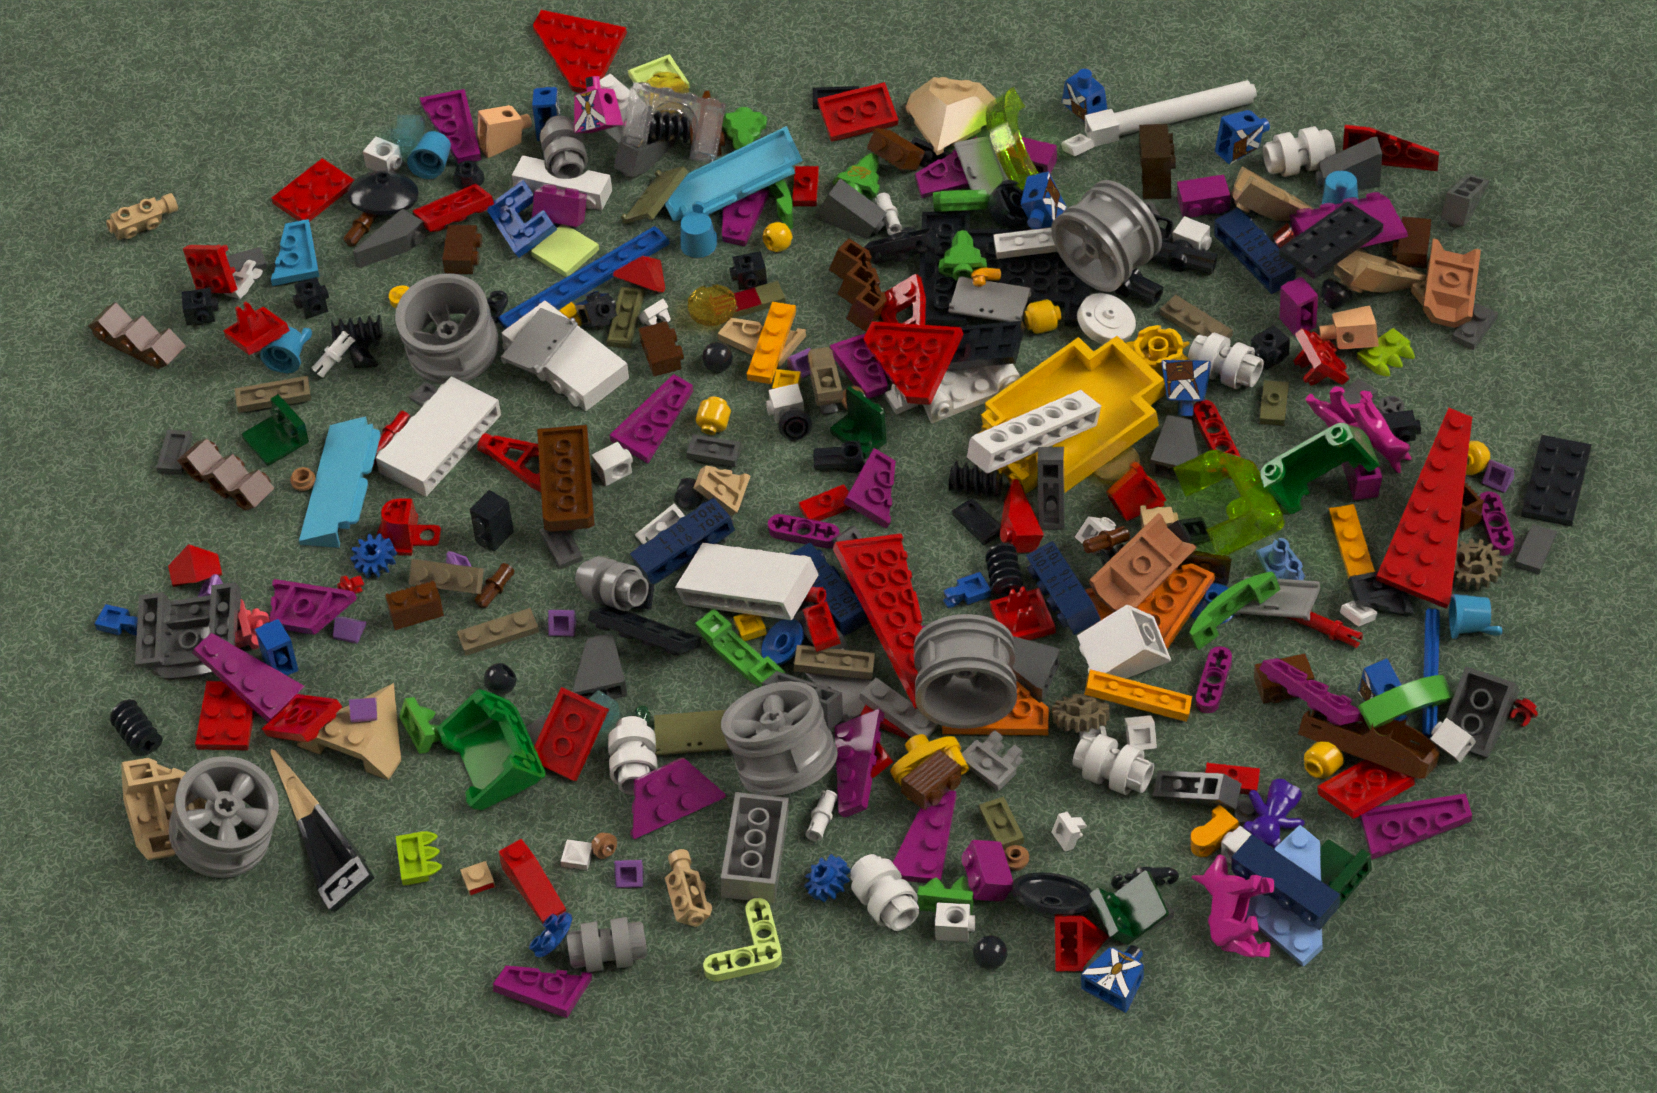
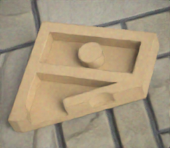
[694,465,750,516]

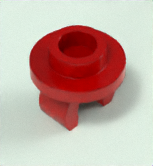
[337,575,365,594]
[1509,698,1538,727]

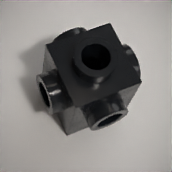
[729,251,767,290]
[292,277,329,319]
[182,288,219,326]
[574,291,618,328]
[1251,325,1290,369]

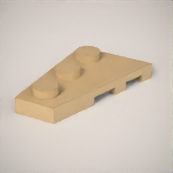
[718,318,806,368]

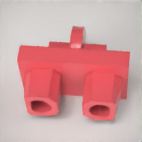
[235,599,270,650]

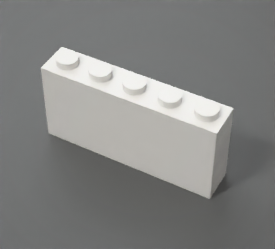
[501,301,629,411]
[376,376,501,497]
[675,543,819,620]

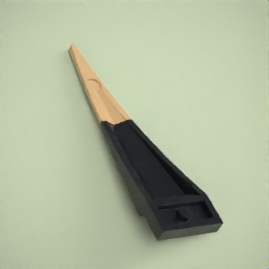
[271,749,375,912]

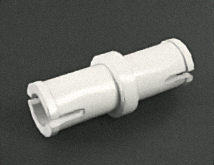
[875,193,902,235]
[311,331,355,378]
[806,790,838,842]

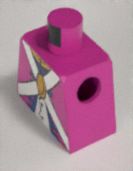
[574,76,623,133]

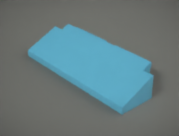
[665,126,803,222]
[299,417,381,548]

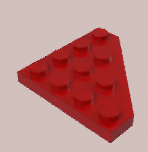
[533,9,627,93]
[863,321,964,405]

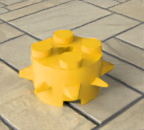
[1126,325,1190,379]

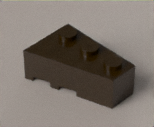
[1139,124,1176,200]

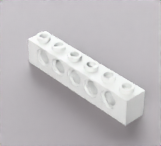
[967,390,1101,474]

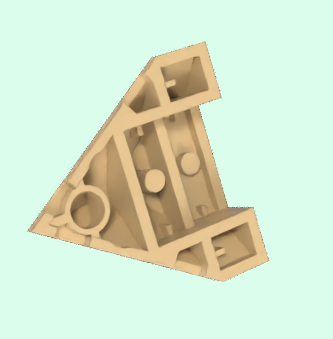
[906,77,1002,155]
[1231,166,1313,221]
[1334,249,1427,293]
[297,683,401,780]
[121,758,207,860]

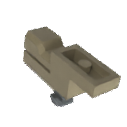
[808,347,843,415]

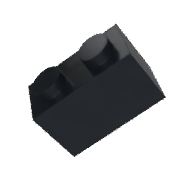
[470,490,514,551]

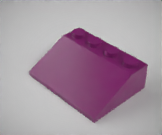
[1289,192,1408,248]

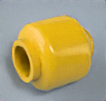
[1023,299,1061,334]
[696,396,731,435]
[1466,441,1490,475]
[1304,742,1344,779]

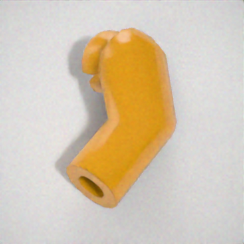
[971,268,1001,287]

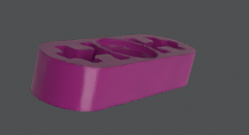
[1479,491,1514,556]
[768,514,840,548]
[1196,646,1232,713]

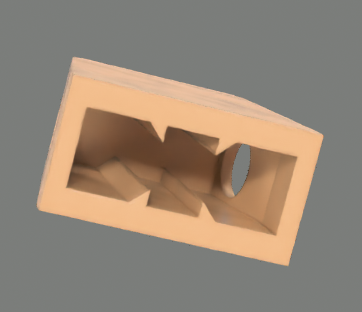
[477,105,532,158]
[1319,306,1379,349]

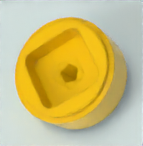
[389,286,409,308]

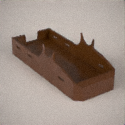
[537,425,595,532]
[1298,710,1440,779]

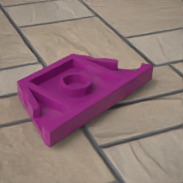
[270,579,357,635]
[630,758,726,839]

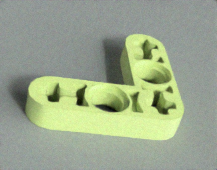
[703,898,782,981]

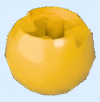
[762,222,792,253]

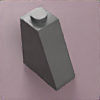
[1315,137,1382,193]
[814,179,887,239]
[1150,415,1201,486]
[573,633,627,703]
[1012,636,1060,703]

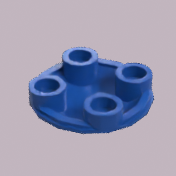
[529,912,572,958]

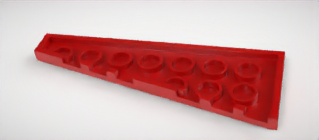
[1375,408,1472,609]
[832,533,923,709]

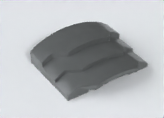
[135,582,241,680]

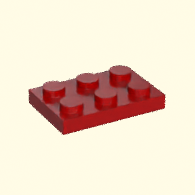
[818,82,899,142]
[271,158,355,222]
[412,184,494,232]
[195,681,255,750]
[534,687,609,781]
[262,694,342,742]
[1317,759,1415,819]

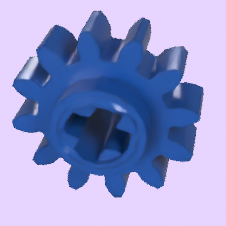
[351,534,397,578]
[804,854,851,902]

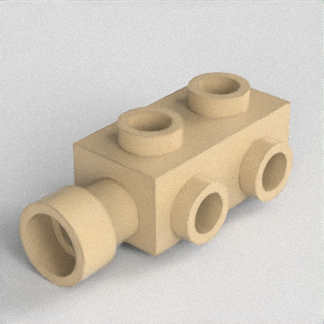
[106,193,178,240]
[665,849,712,927]

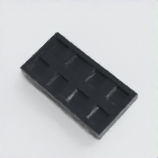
[1279,201,1384,279]
[947,321,1025,370]
[1521,435,1592,527]
[588,606,702,655]

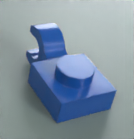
[943,572,991,608]
[94,604,138,636]

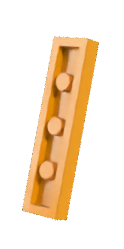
[747,302,796,384]
[1329,504,1375,579]
[1084,669,1192,722]

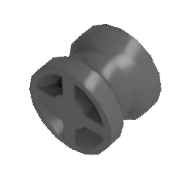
[1379,396,1404,416]

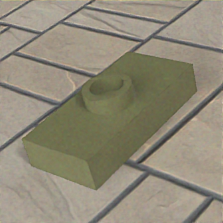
[1259,380,1289,426]
[979,796,1024,850]

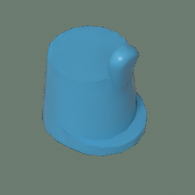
[407,131,451,179]
[1322,171,1358,205]
[680,201,717,258]
[260,326,312,373]
[1449,594,1502,639]

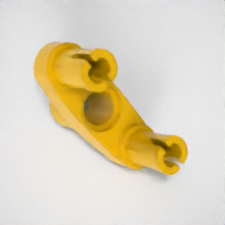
[890,734,969,800]

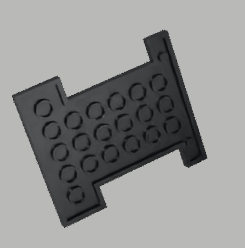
[919,211,1090,326]

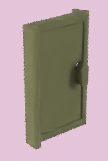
[621,166,689,224]
[654,710,731,755]

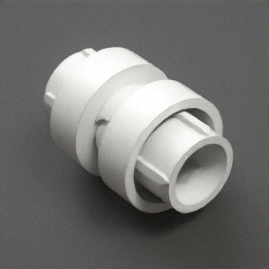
[1263,126,1336,177]
[1188,332,1264,389]
[608,716,657,795]
[1073,734,1154,795]
[850,854,919,931]

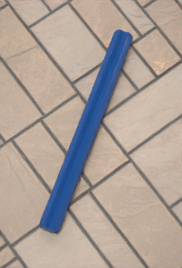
[1422,608,1440,740]

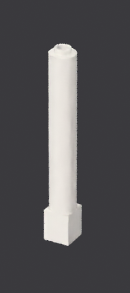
[1085,80,1257,147]

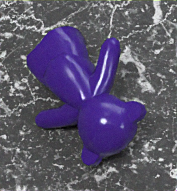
[1243,779,1305,848]

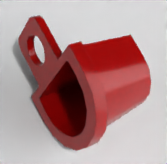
[1106,461,1167,521]
[377,498,441,556]

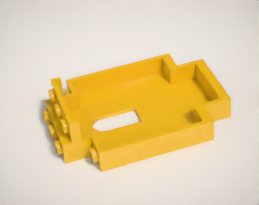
[978,336,1166,494]

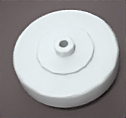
[1077,293,1136,345]

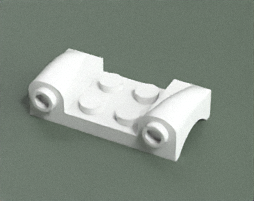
[923,364,1021,424]

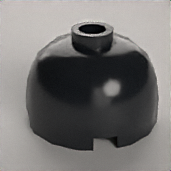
[988,180,1028,229]

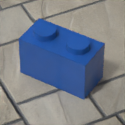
[255,619,299,676]

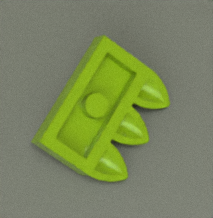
[1357,328,1415,377]
[395,831,442,886]

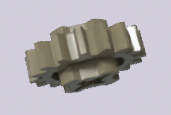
[1453,539,1503,590]
[1052,694,1110,733]

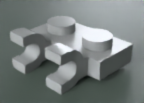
[962,730,1024,791]

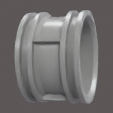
[1051,180,1162,292]
[395,274,499,384]
[914,614,1017,728]
[721,681,838,796]
[169,756,279,878]

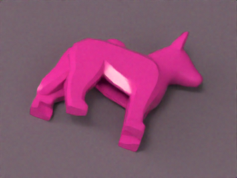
[1305,386,1411,473]
[1191,855,1274,958]

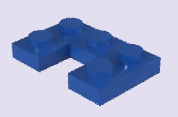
[487,180,557,258]

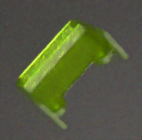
[1173,450,1285,556]

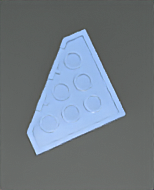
[1246,825,1323,967]

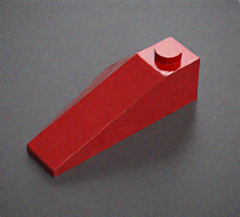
[1343,124,1439,171]

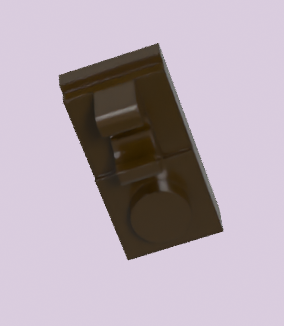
[1178,551,1232,584]

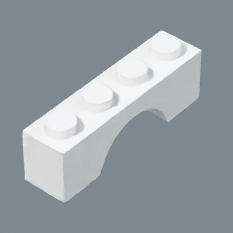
[512,155,612,210]

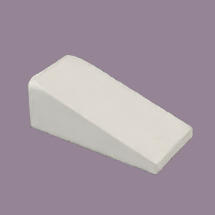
[635,504,685,544]

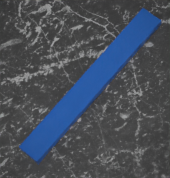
[498,226,670,329]

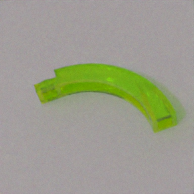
[986,87,1039,190]

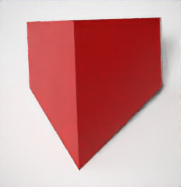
[613,256,665,292]
[168,544,222,587]
[1055,916,1109,971]

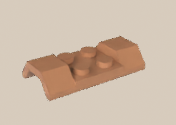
[1423,239,1481,328]
[1089,513,1196,612]

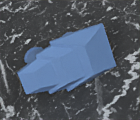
[1256,538,1305,580]

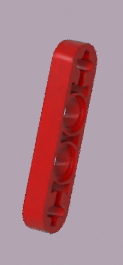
[1193,400,1243,479]

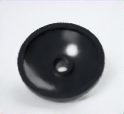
[347,171,419,215]
[1012,872,1093,919]

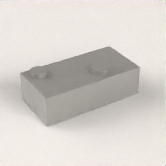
[721,792,789,903]

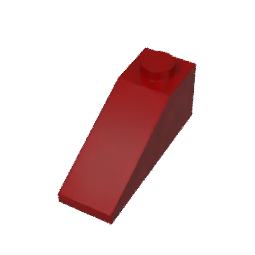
[1000,479,1044,553]
[498,838,566,924]

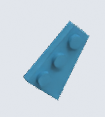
[271,219,320,286]

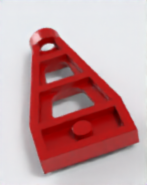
[881,274,926,325]
[477,433,541,492]

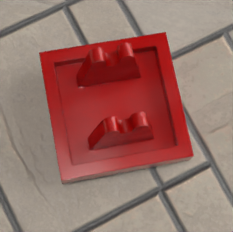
[183,244,237,293]
[223,301,290,355]
[1293,328,1350,386]
[990,587,1056,640]

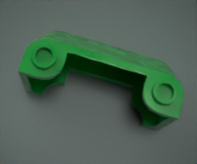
[1260,423,1380,514]
[437,688,546,811]

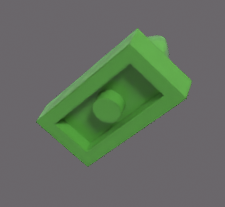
[399,697,441,754]
[917,876,974,915]

